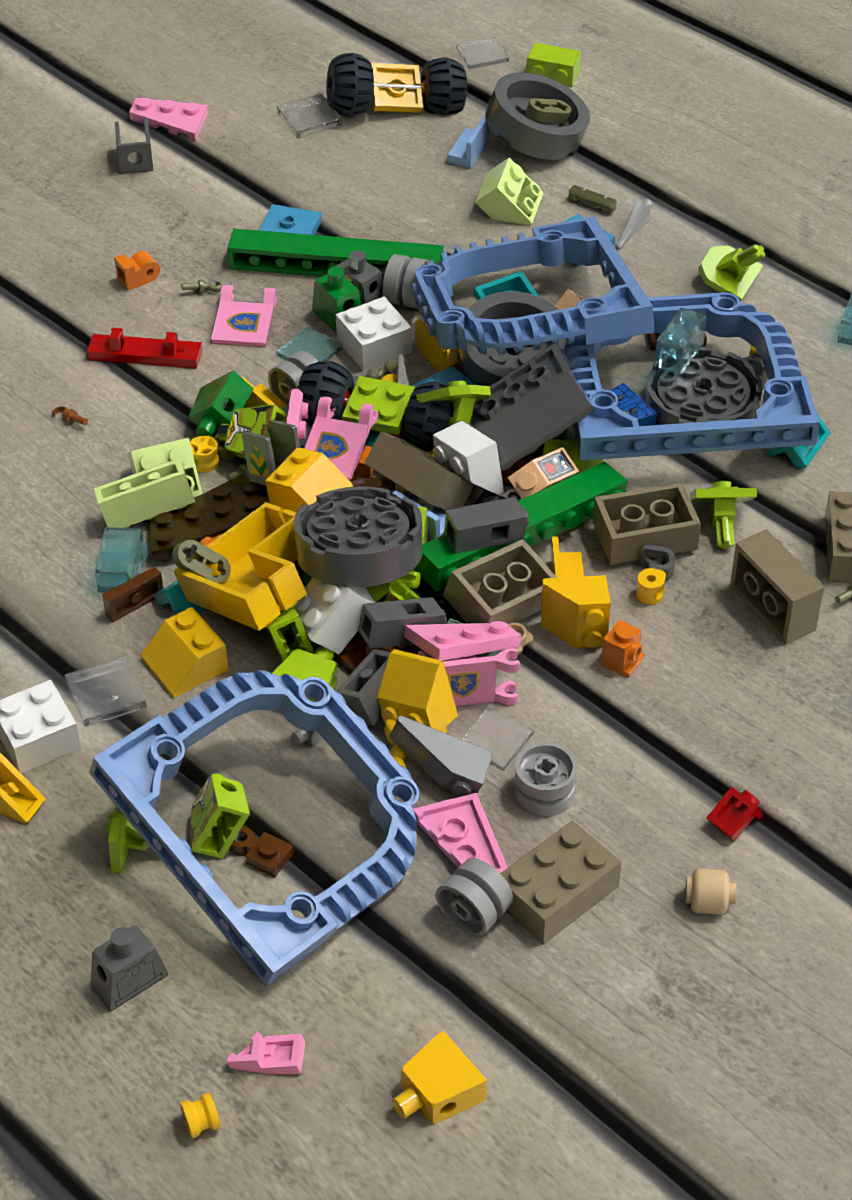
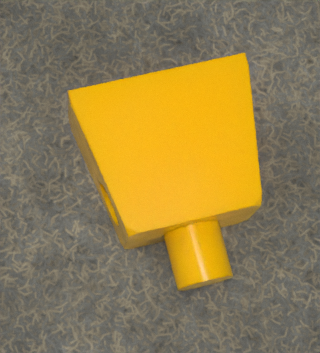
[392,1031,487,1124]

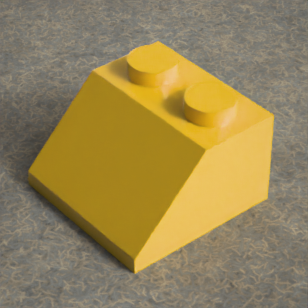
[265,447,353,512]
[540,575,611,648]
[141,607,229,698]
[377,649,458,731]

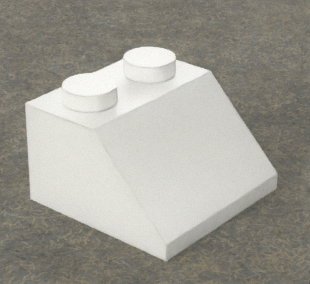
[433,421,504,495]

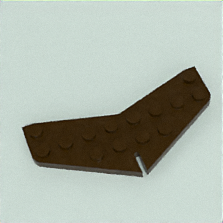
[150,471,389,561]

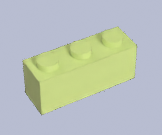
[94,458,195,532]

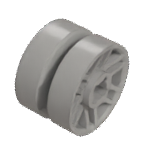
[383,254,430,309]
[268,351,318,406]
[514,742,577,817]
[435,858,514,937]

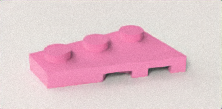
[129,98,208,142]
[404,621,521,661]
[413,793,508,873]

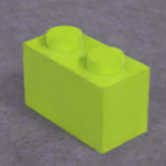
[526,42,582,87]

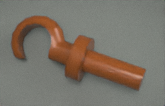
[52,406,88,425]

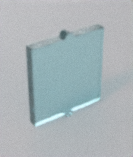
[276,327,343,361]

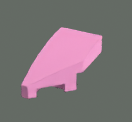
[227,1032,305,1074]

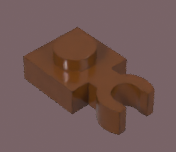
[230,826,294,878]

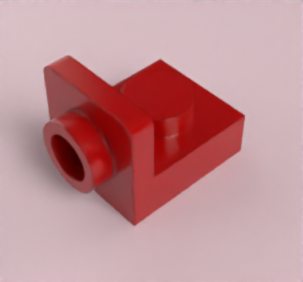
[706,787,763,841]

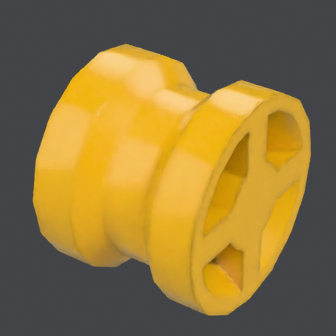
[190,436,219,473]
[179,1092,221,1139]

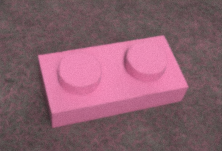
[286,389,309,444]

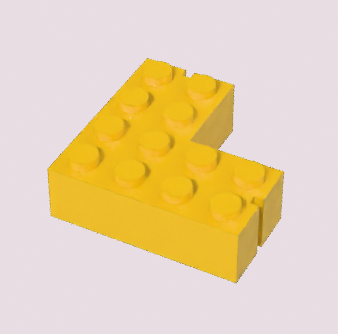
[173,502,307,631]

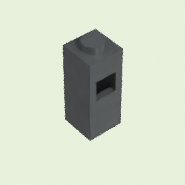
[444,497,529,554]
[358,597,447,648]

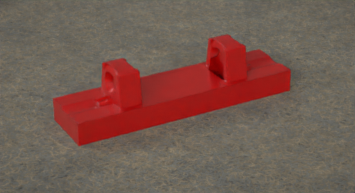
[87,327,202,369]

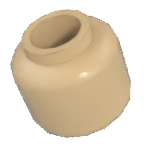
[685,868,737,915]

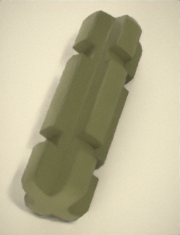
[568,185,617,214]

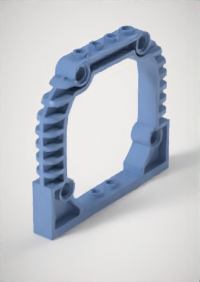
[412,216,654,355]
[564,293,819,461]
[89,671,419,986]

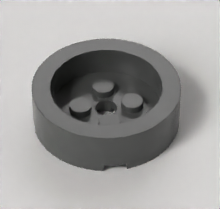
[485,73,590,160]
[457,291,566,386]
[645,346,762,425]
[294,486,423,587]

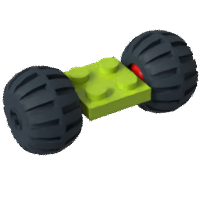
[297,361,454,452]

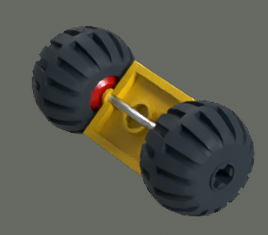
[326,53,467,116]

